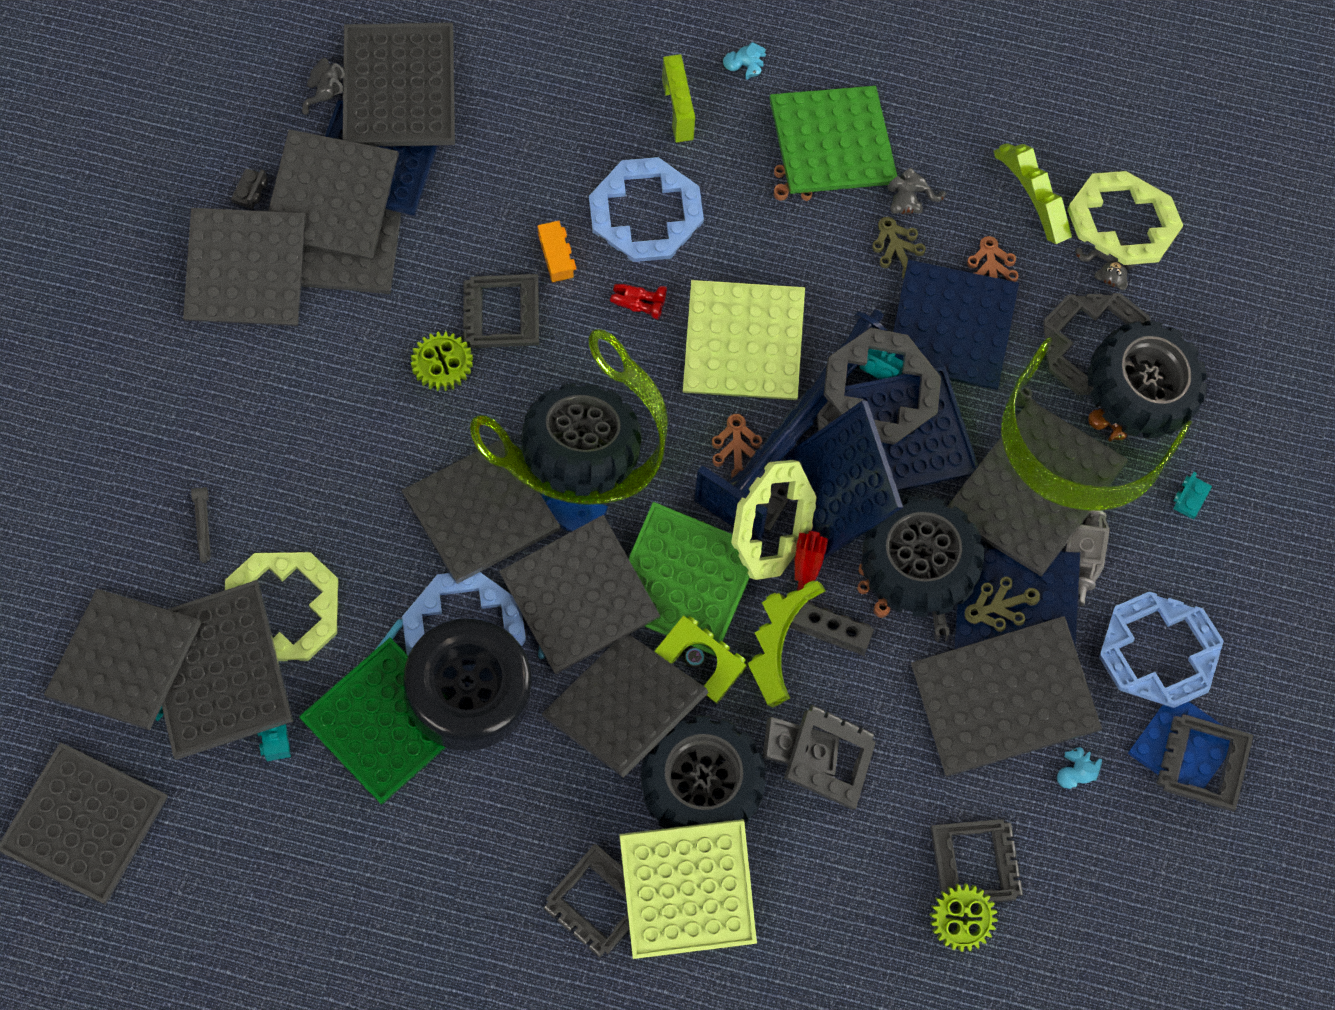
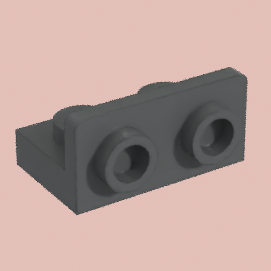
[231,168,268,209]

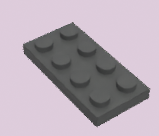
[762,717,839,776]

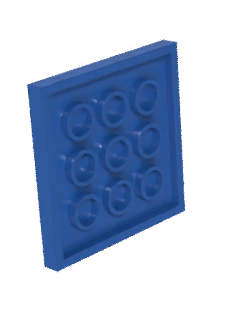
[1128,702,1230,801]

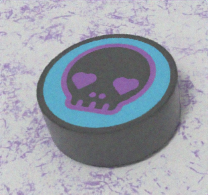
[685,647,705,668]

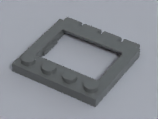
[463,274,539,348]
[784,705,876,810]
[1156,714,1254,812]
[930,819,1023,907]
[543,844,629,958]

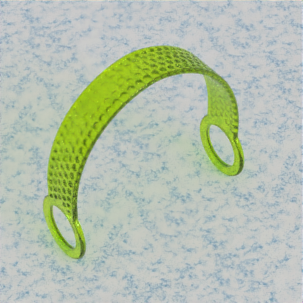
[470,329,668,504]
[1001,337,1192,511]

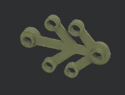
[872,217,926,279]
[965,577,1040,632]

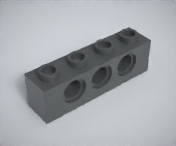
[790,602,874,656]

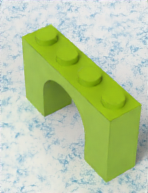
[662,54,695,143]
[654,615,747,704]

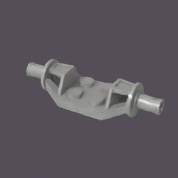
[1066,497,1110,606]

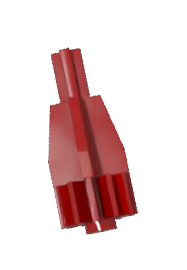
[795,531,828,591]

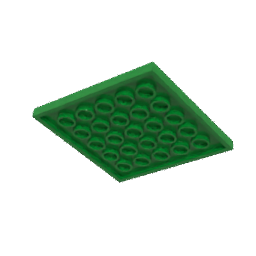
[299,638,450,805]

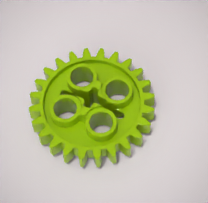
[411,331,473,391]
[930,883,998,952]

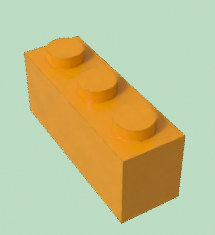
[538,221,576,282]

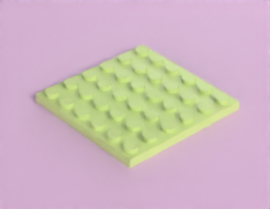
[683,280,805,400]
[619,819,757,959]

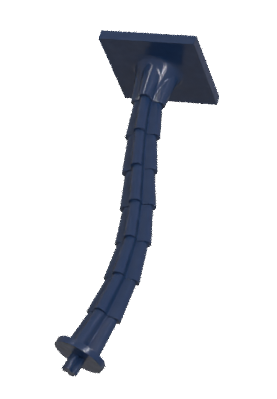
[694,309,887,541]

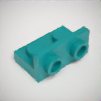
[1173,472,1212,520]

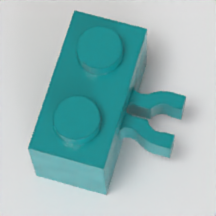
[859,349,903,379]
[258,724,291,761]

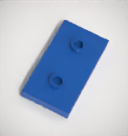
[533,478,608,532]

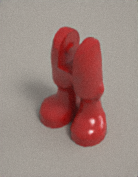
[610,284,667,320]

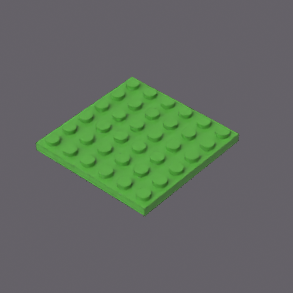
[769,86,897,194]
[629,502,763,657]

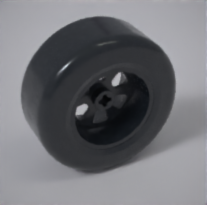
[403,618,532,751]

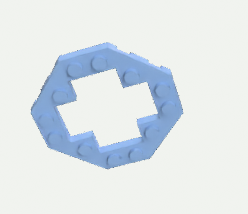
[589,157,704,262]
[402,572,526,689]
[1099,591,1224,708]

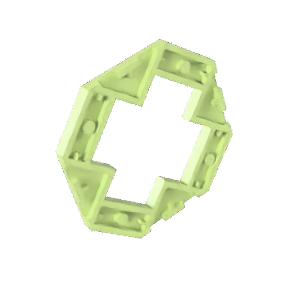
[1067,171,1183,265]
[731,460,817,580]
[225,552,339,661]

